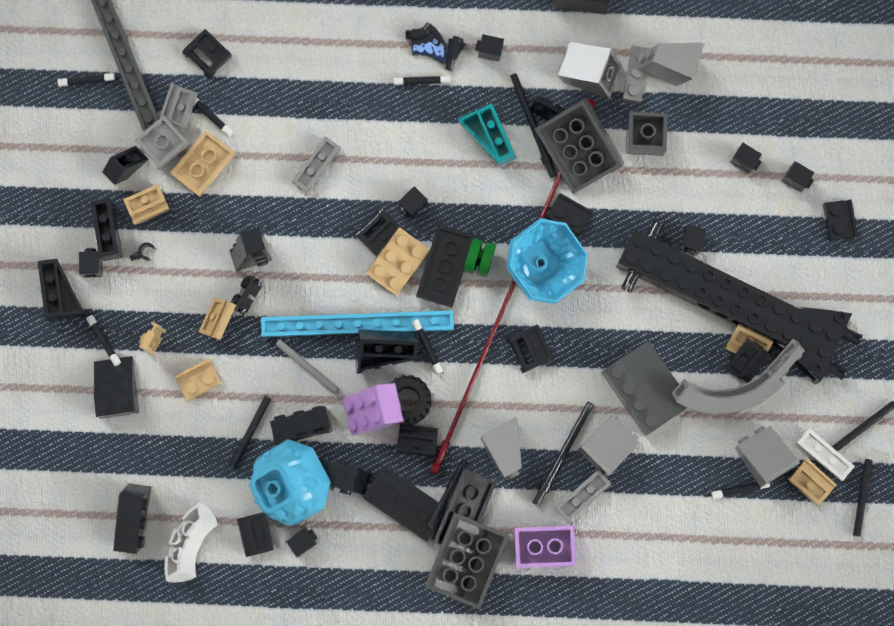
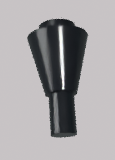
[445,36,466,71]

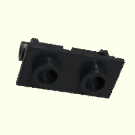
[531,95,565,120]
[231,275,262,315]

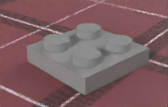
[135,115,189,169]

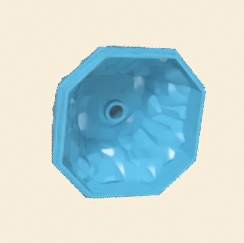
[507,218,588,304]
[249,439,331,526]

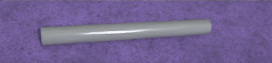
[276,339,339,394]

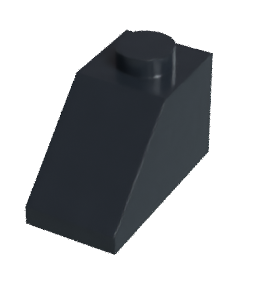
[102,146,148,185]

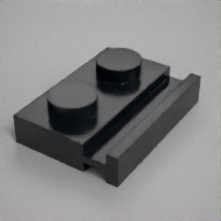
[546,193,593,236]
[823,199,858,241]
[725,337,771,383]
[396,424,438,457]
[237,512,274,557]

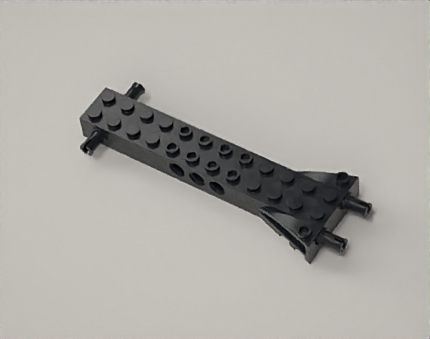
[616,220,863,384]

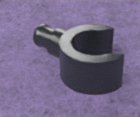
[130,242,156,261]

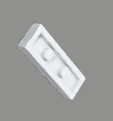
[796,428,855,481]

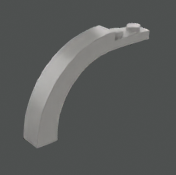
[672,338,805,414]

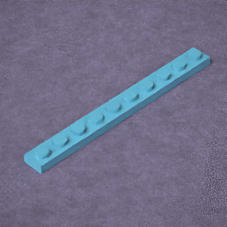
[261,310,454,337]

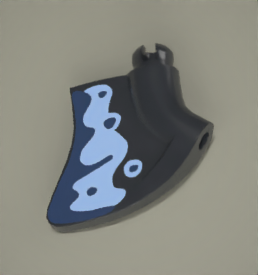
[405,22,447,64]

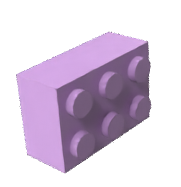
[343,383,403,436]
[513,526,576,568]

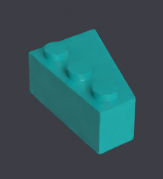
[458,103,517,166]

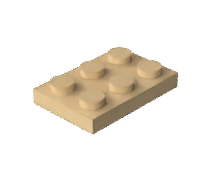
[170,130,236,197]
[365,227,430,296]

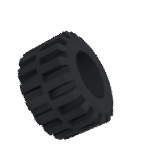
[388,375,432,425]

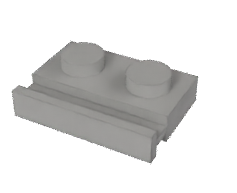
[159,83,198,129]

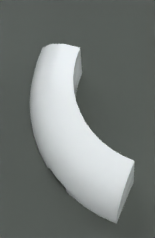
[165,503,218,583]

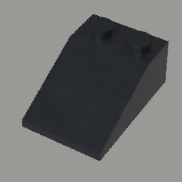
[94,356,139,419]

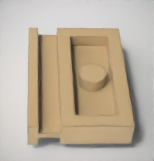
[123,184,170,225]
[199,297,236,340]
[139,322,166,355]
[725,323,773,353]
[175,358,222,401]
[788,458,837,506]

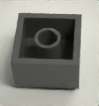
[626,111,668,156]

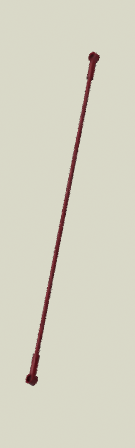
[430,99,595,475]

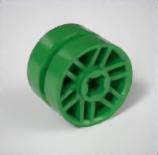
[464,238,496,278]

